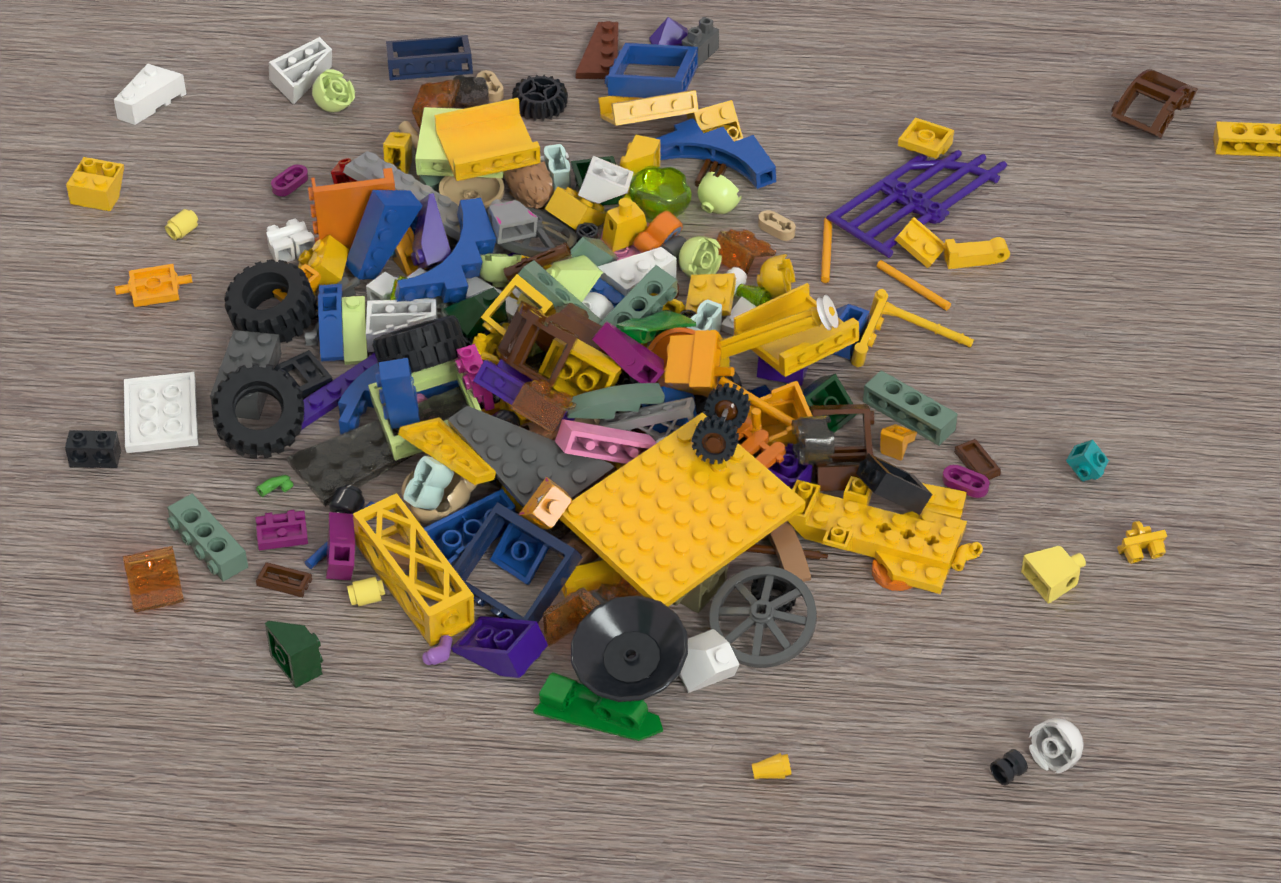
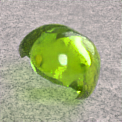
[630,166,692,220]

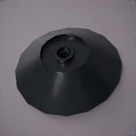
[571,595,688,702]

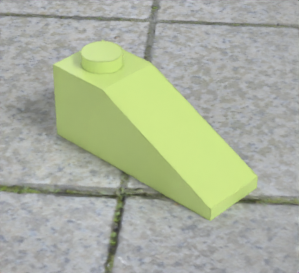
[342,296,368,365]

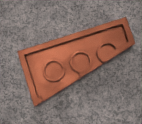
[576,21,619,79]

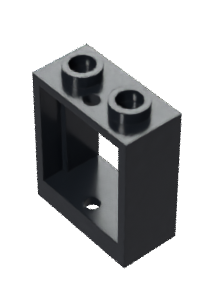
[856,453,933,515]

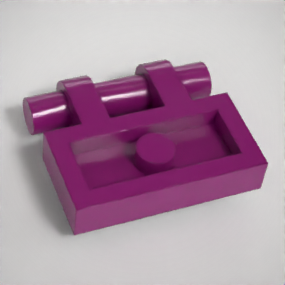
[255,509,308,551]

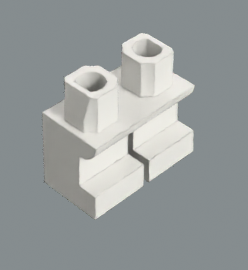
[266,218,315,262]

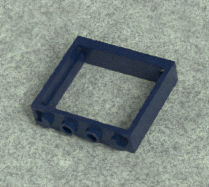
[386,35,473,81]
[452,502,583,623]

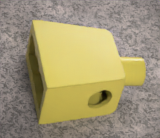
[1021,546,1086,604]

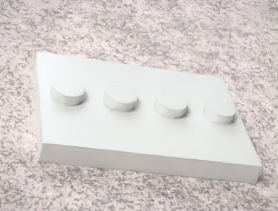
[124,372,198,453]

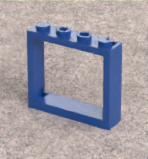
[605,43,698,98]

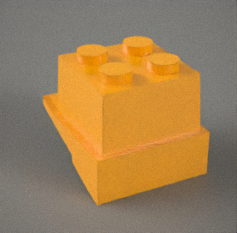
[664,330,735,398]
[747,381,815,455]

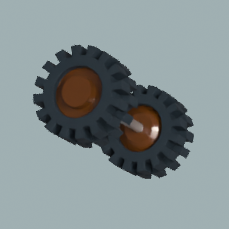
[692,383,751,464]

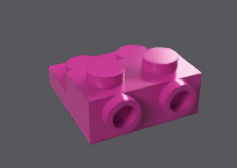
[455,344,495,411]

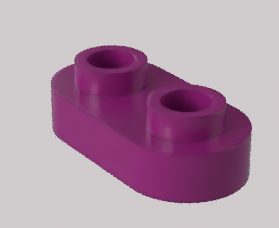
[271,164,308,197]
[942,465,990,498]

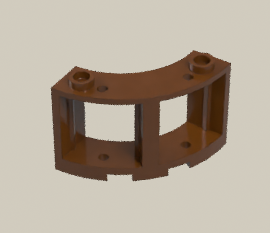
[1111,69,1198,139]
[496,300,579,390]
[810,404,874,491]

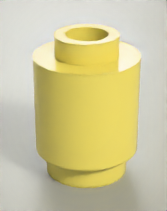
[165,209,198,240]
[347,576,385,607]

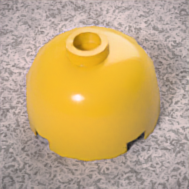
[757,254,795,299]

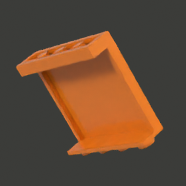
[308,168,395,254]

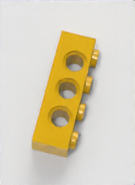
[1213,121,1281,157]

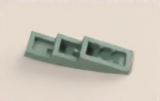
[562,383,665,419]

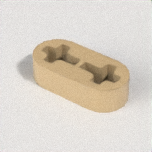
[477,70,504,102]
[758,210,796,241]

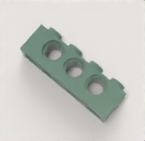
[516,260,602,324]
[599,265,678,330]
[863,370,958,446]
[167,493,248,581]

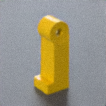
[943,237,1010,269]
[561,560,627,604]

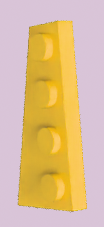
[398,417,496,485]

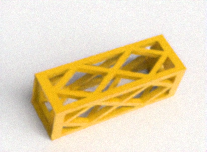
[353,493,475,647]

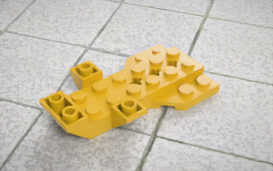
[787,476,967,594]

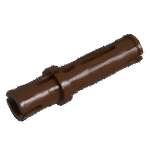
[504,242,572,282]

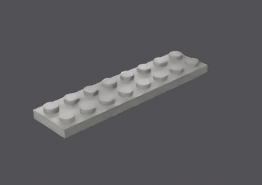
[343,151,505,254]

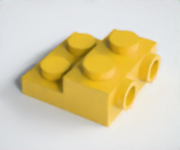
[898,117,954,159]

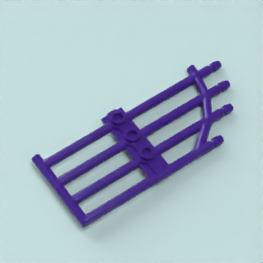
[826,150,1007,258]

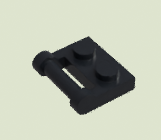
[274,350,333,400]

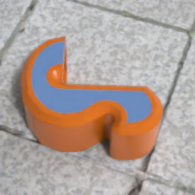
[633,211,683,253]

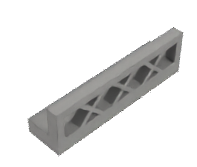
[598,397,695,441]

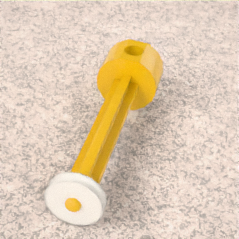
[720,295,839,367]

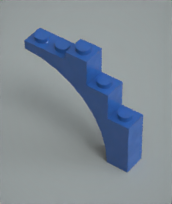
[655,118,777,189]
[395,198,496,303]

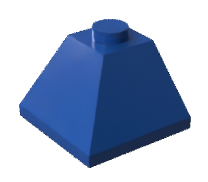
[490,524,549,585]

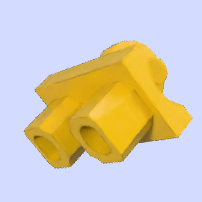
[1117,521,1167,564]

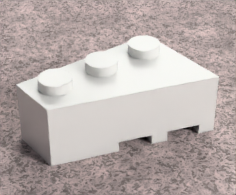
[269,37,332,105]
[114,64,186,125]
[598,247,676,296]
[366,299,438,353]

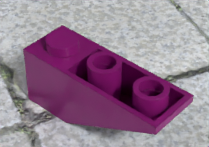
[592,321,664,383]
[326,512,355,580]

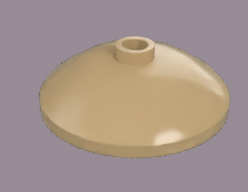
[439,176,504,209]

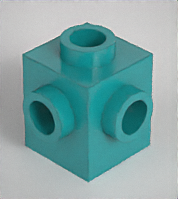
[1066,440,1109,482]

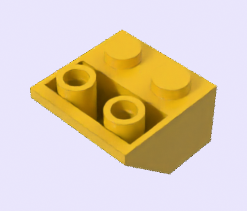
[686,100,743,142]
[620,135,660,195]
[66,157,124,211]
[545,187,606,230]
[298,235,349,290]

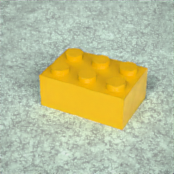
[539,337,623,398]

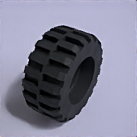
[224,259,317,345]
[372,315,466,373]
[212,363,304,459]

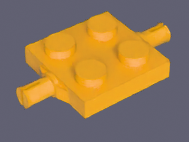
[115,264,193,307]

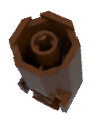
[535,302,625,383]

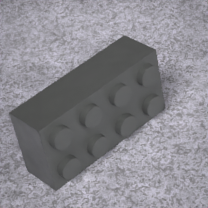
[210,330,282,420]

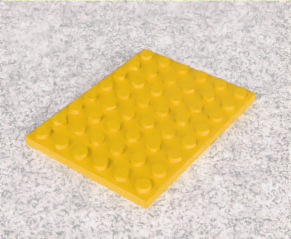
[559,413,806,607]

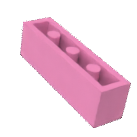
[555,419,656,464]

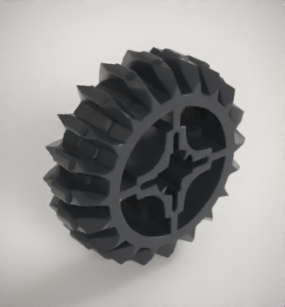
[512,74,568,121]

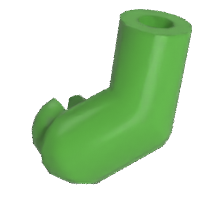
[256,475,294,497]

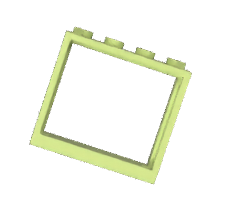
[368,358,481,460]

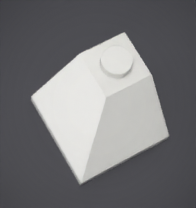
[578,156,634,203]
[680,629,740,693]

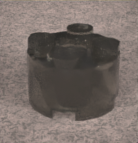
[447,75,489,109]
[792,415,834,465]

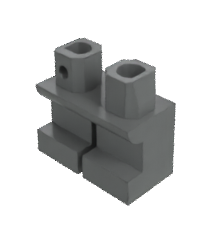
[682,17,719,68]

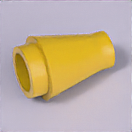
[752,752,792,779]

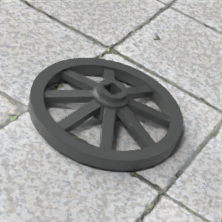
[495,207,577,257]
[709,566,817,668]

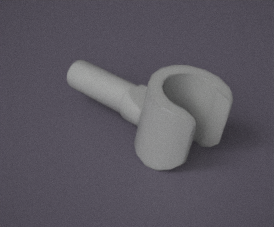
[304,321,319,346]

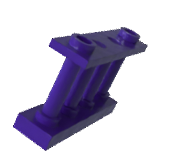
[473,359,576,431]

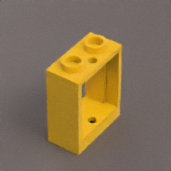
[481,274,554,341]

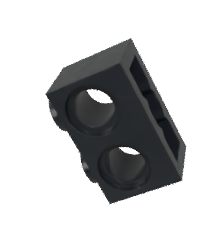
[65,430,121,468]

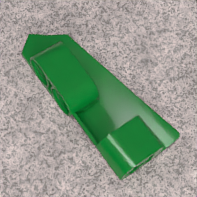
[616,311,696,344]
[533,672,663,741]

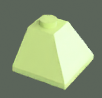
[546,255,603,302]

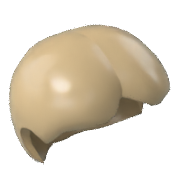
[401,470,478,525]

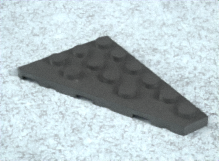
[448,406,614,508]

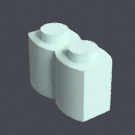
[544,144,571,192]
[687,299,722,332]
[404,456,454,510]

